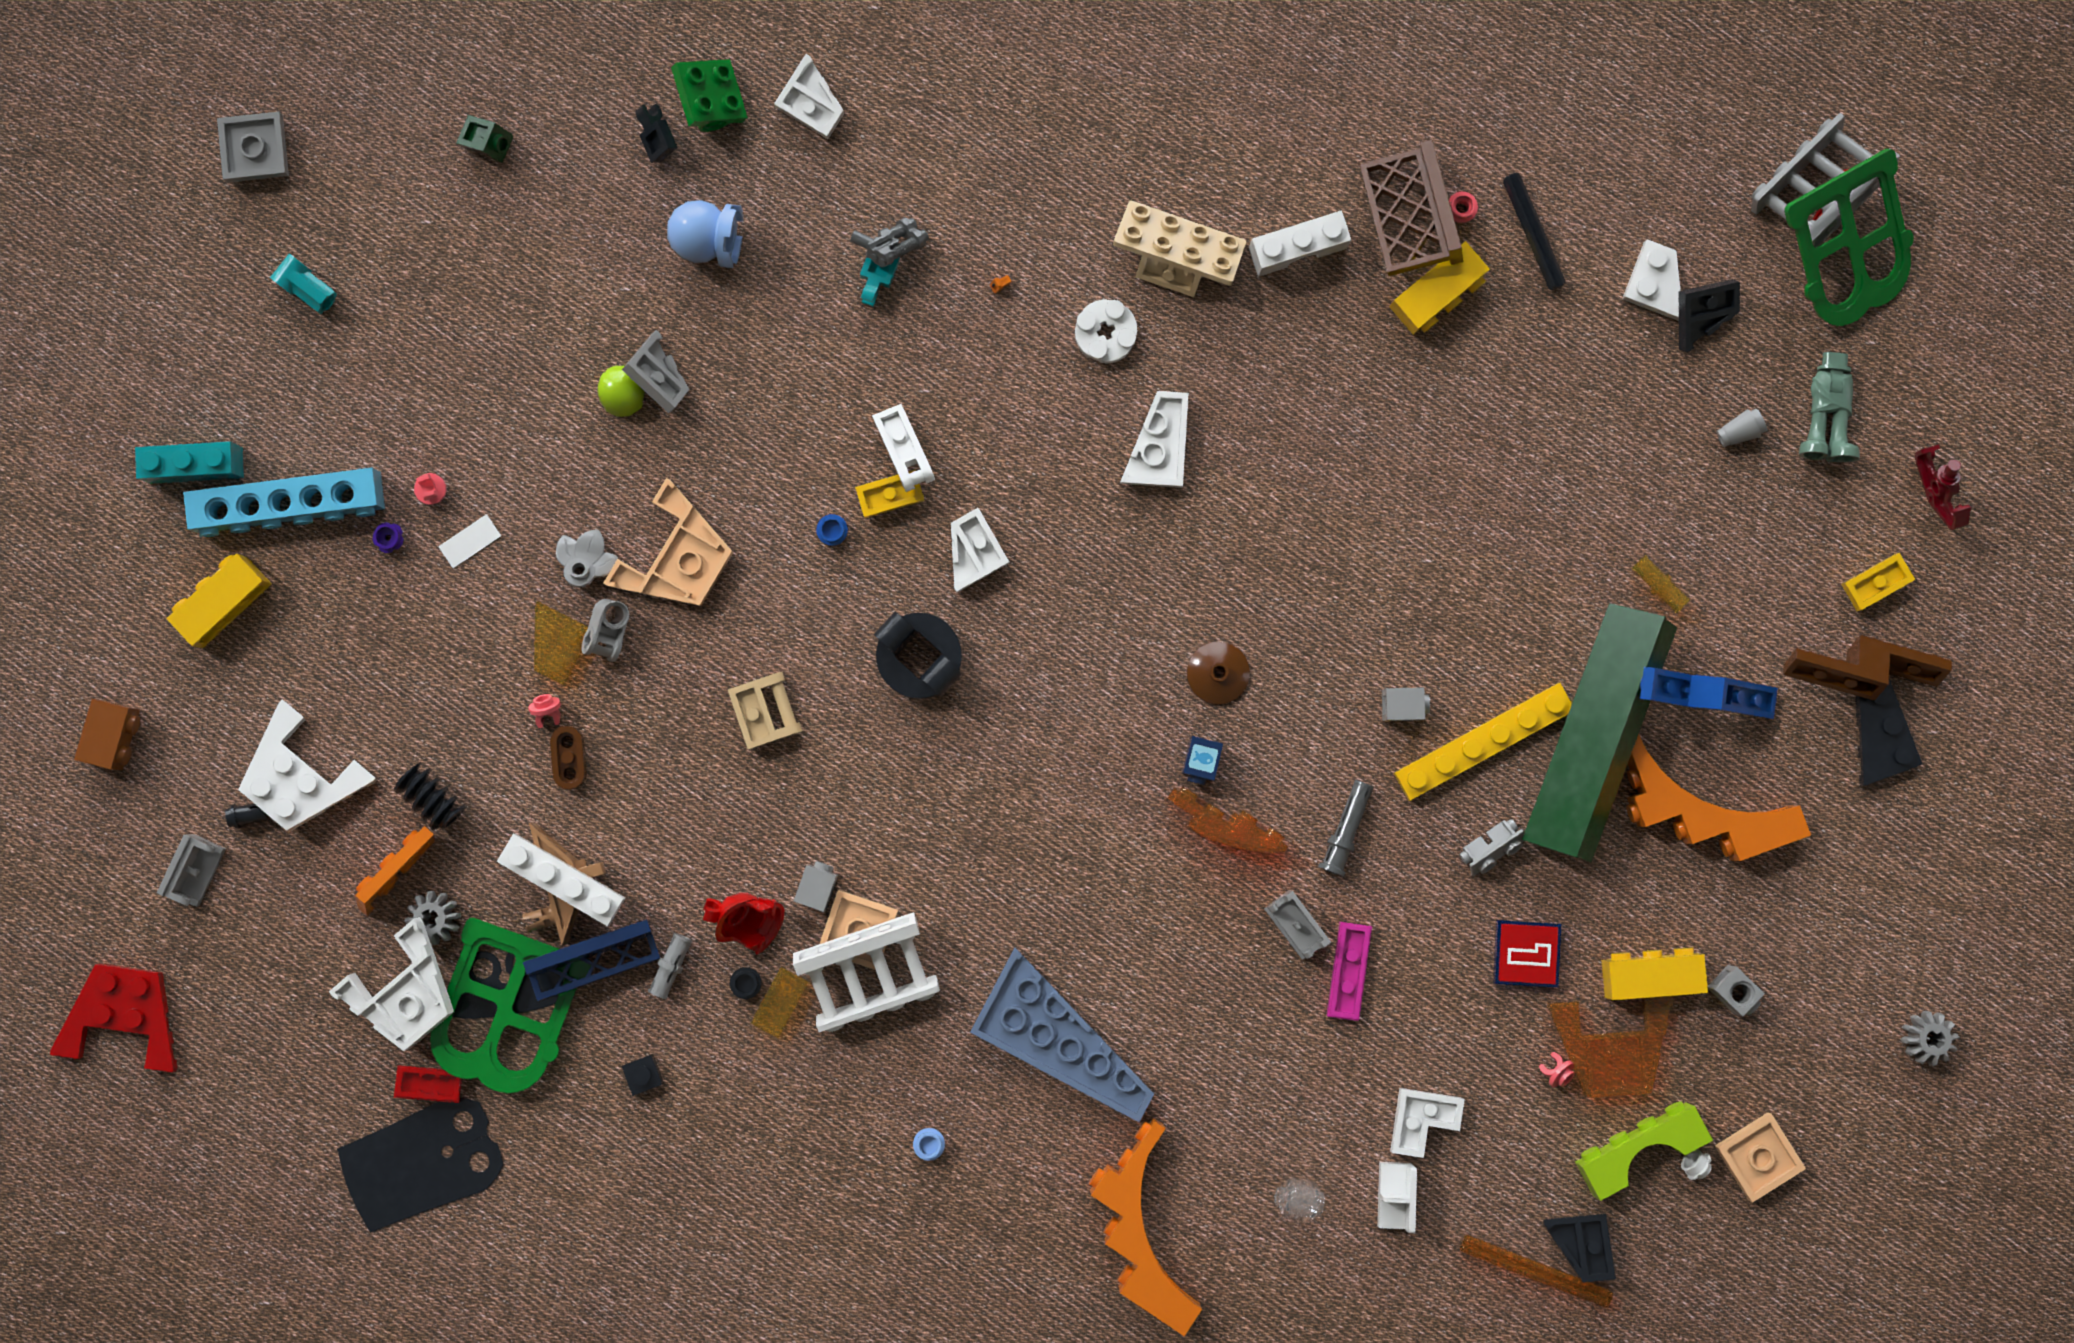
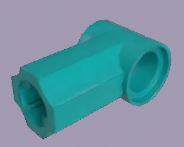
[269,253,337,314]

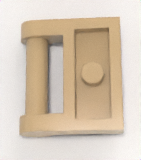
[728,672,802,750]

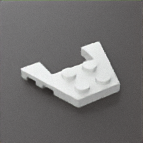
[238,699,377,832]
[329,917,454,1051]

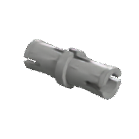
[648,933,693,999]

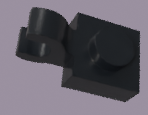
[635,104,678,163]

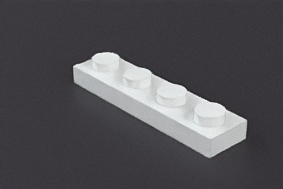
[497,834,625,926]

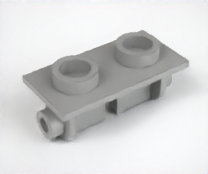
[1459,819,1524,876]

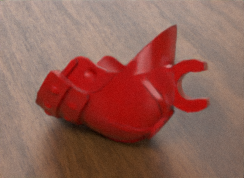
[703,893,785,955]

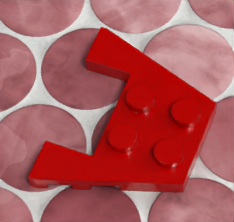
[50,963,178,1072]

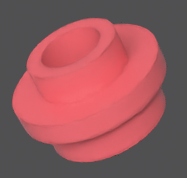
[1449,192,1478,223]

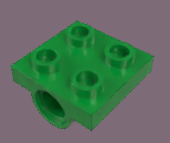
[671,59,748,132]

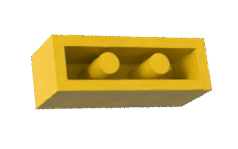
[1389,241,1490,335]
[166,553,272,648]
[1601,948,1708,1000]

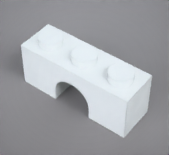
[1249,210,1351,277]

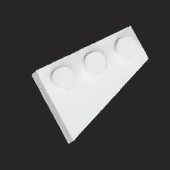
[1120,391,1189,488]

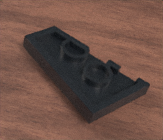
[1855,678,1923,786]

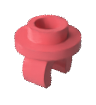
[414,473,447,505]
[528,694,561,728]
[1539,1052,1575,1088]

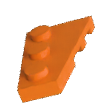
[355,826,435,917]

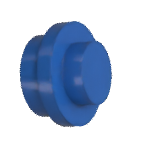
[816,514,848,546]

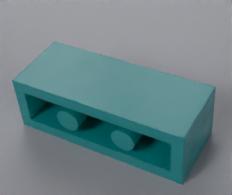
[135,441,244,484]

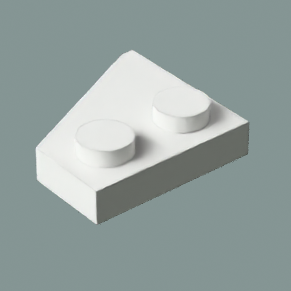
[774,54,844,139]
[1622,239,1681,321]
[951,508,1009,593]

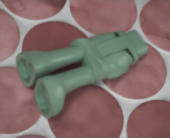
[1799,352,1860,462]

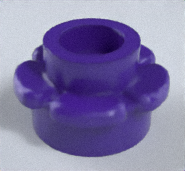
[373,522,404,553]

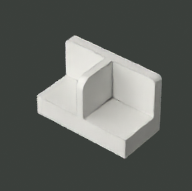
[1377,1162,1417,1233]

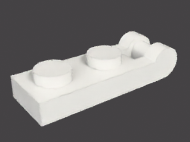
[873,404,935,492]

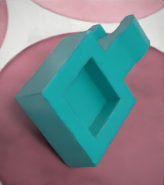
[860,257,900,307]

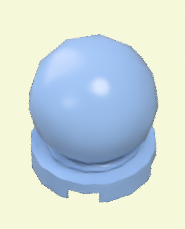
[667,200,743,268]

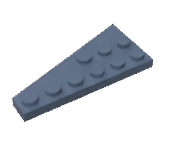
[970,947,1154,1122]

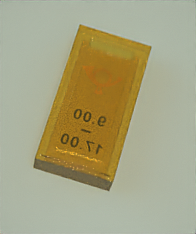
[751,966,809,1038]

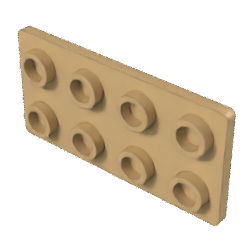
[1113,201,1246,297]

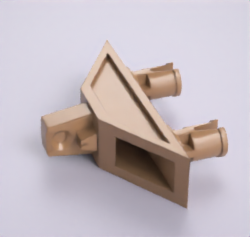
[511,822,607,946]

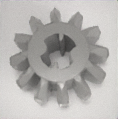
[405,891,461,945]
[1900,1011,1959,1066]

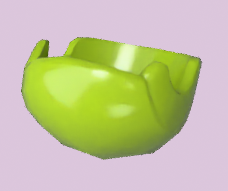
[597,365,645,417]

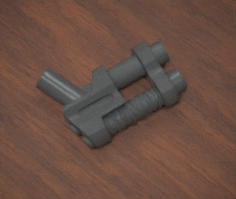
[850,217,929,267]

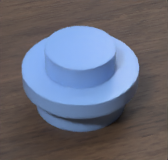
[913,1128,945,1161]

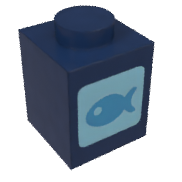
[1181,736,1223,785]

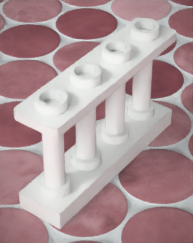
[793,912,940,1032]

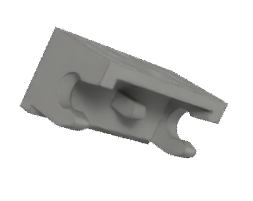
[157,834,226,907]
[1264,890,1331,960]

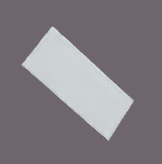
[438,514,501,568]

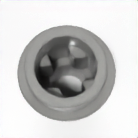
[1716,409,1767,447]

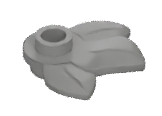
[556,529,618,588]

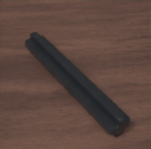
[1503,173,1566,290]

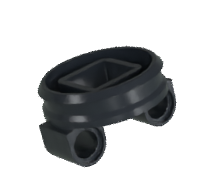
[873,611,963,699]

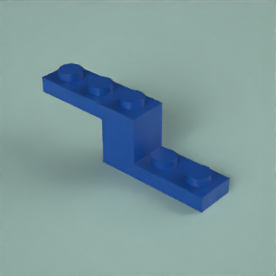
[1640,667,1778,719]

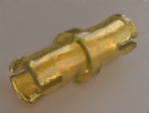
[1631,555,1691,614]

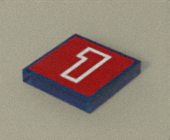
[1493,920,1561,988]

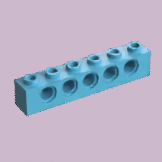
[183,468,385,537]

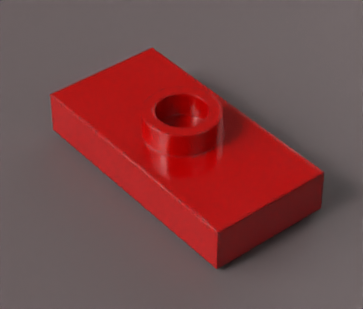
[393,1065,462,1103]

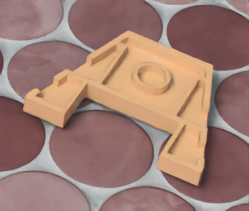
[603,478,734,606]

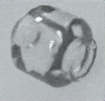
[1275,1178,1325,1223]

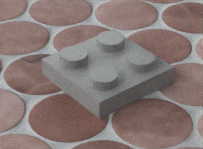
[217,111,289,183]

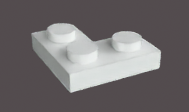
[1390,1088,1465,1158]

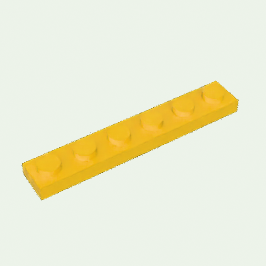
[1393,683,1572,801]

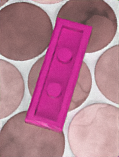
[1326,921,1372,1021]

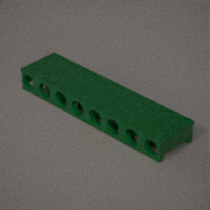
[1522,603,1678,863]

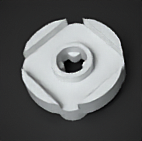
[1075,299,1137,364]

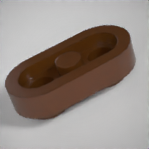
[550,726,587,789]

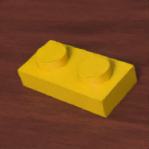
[855,469,925,518]
[1841,552,1915,611]

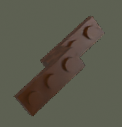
[1783,635,1952,701]

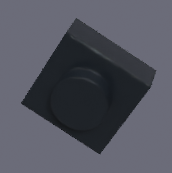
[621,1054,664,1096]

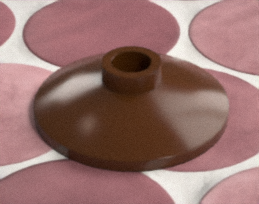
[1187,642,1250,704]

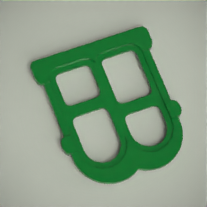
[1784,149,1914,326]
[430,918,591,1093]

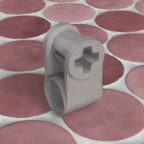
[582,599,630,662]

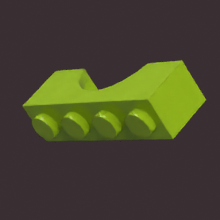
[1575,1101,1713,1201]

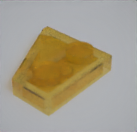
[534,601,588,685]

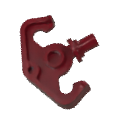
[1915,444,1972,530]

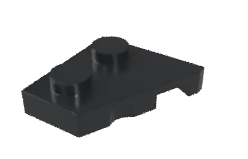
[1678,279,1740,352]
[1543,1214,1616,1282]

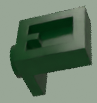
[456,115,513,163]

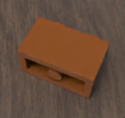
[74,698,140,770]

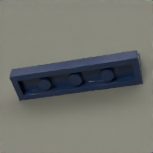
[523,919,660,1002]

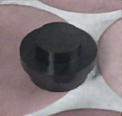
[730,967,762,999]

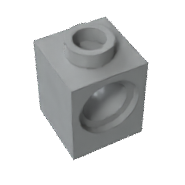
[1382,688,1430,721]
[793,861,839,912]
[1707,965,1765,1017]

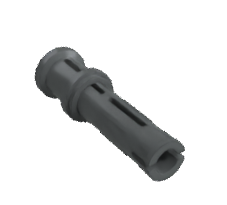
[1318,780,1374,877]

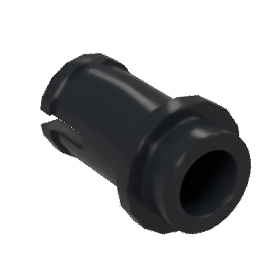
[225,804,269,829]

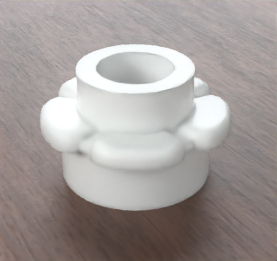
[1681,1149,1712,1180]

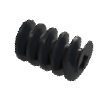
[394,762,467,830]

